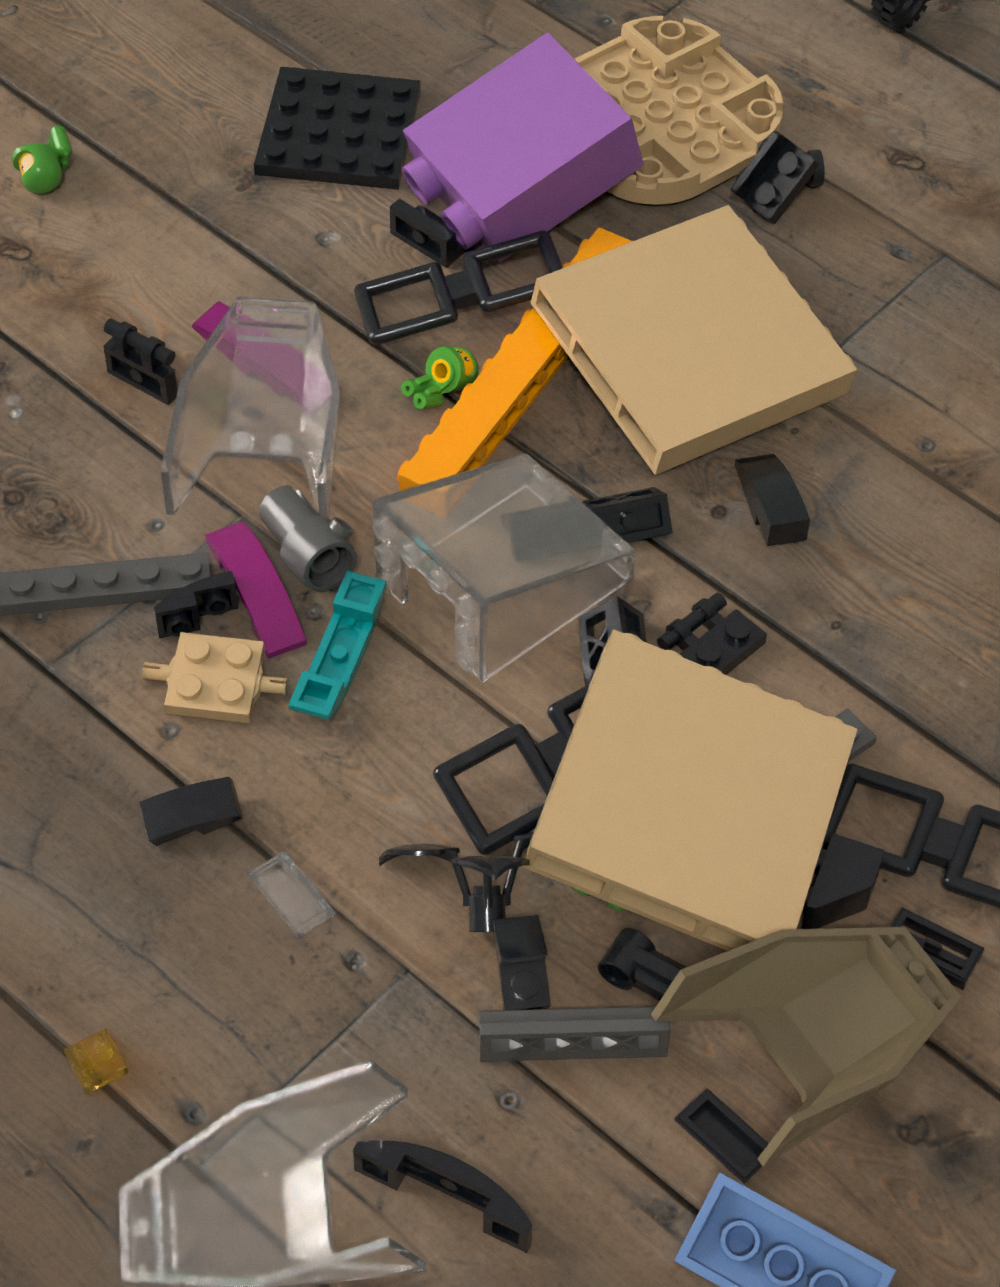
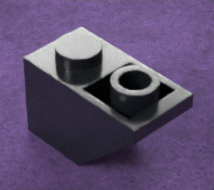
[802,833,885,929]

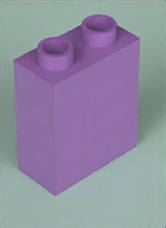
[402,32,644,264]

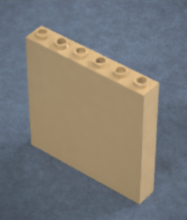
[531,205,857,475]
[521,629,857,951]

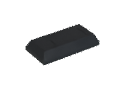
[674,1088,769,1184]

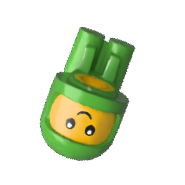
[12,125,72,194]
[401,346,479,409]

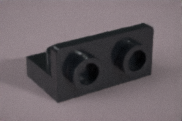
[731,131,820,224]

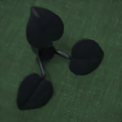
[379,832,534,932]

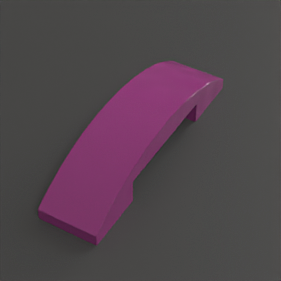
[205,521,307,659]

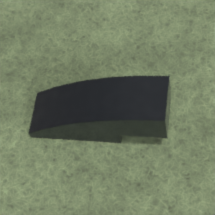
[735,454,810,546]

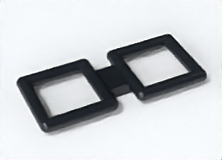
[354,230,563,345]
[433,684,590,855]
[821,764,1000,908]

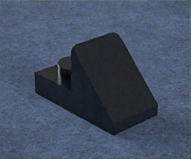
[492,915,551,1010]

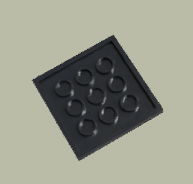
[254,67,421,190]

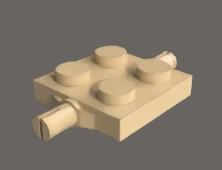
[142,632,288,723]

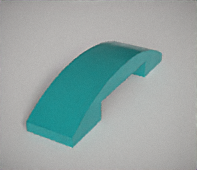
[288,571,387,720]

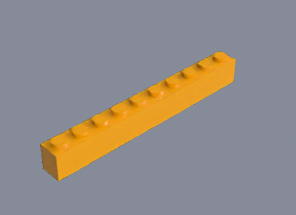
[397,227,633,520]

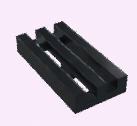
[891,907,985,990]

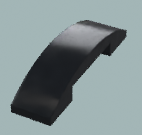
[353,1140,532,1253]

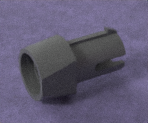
[259,485,357,592]

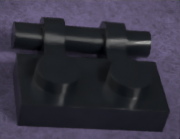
[103,318,178,406]
[657,592,767,675]

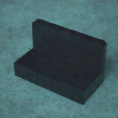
[390,198,474,268]

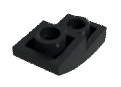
[154,571,238,639]
[139,777,243,846]

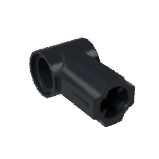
[597,928,686,1001]

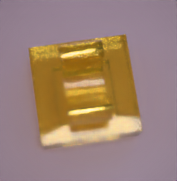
[63,1029,128,1095]

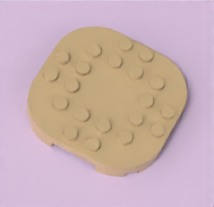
[575,16,783,205]

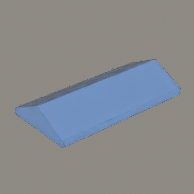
[674,1172,897,1287]

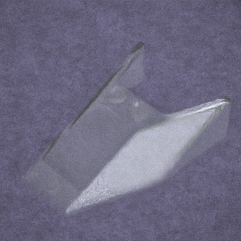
[161,297,341,519]
[119,1060,427,1287]

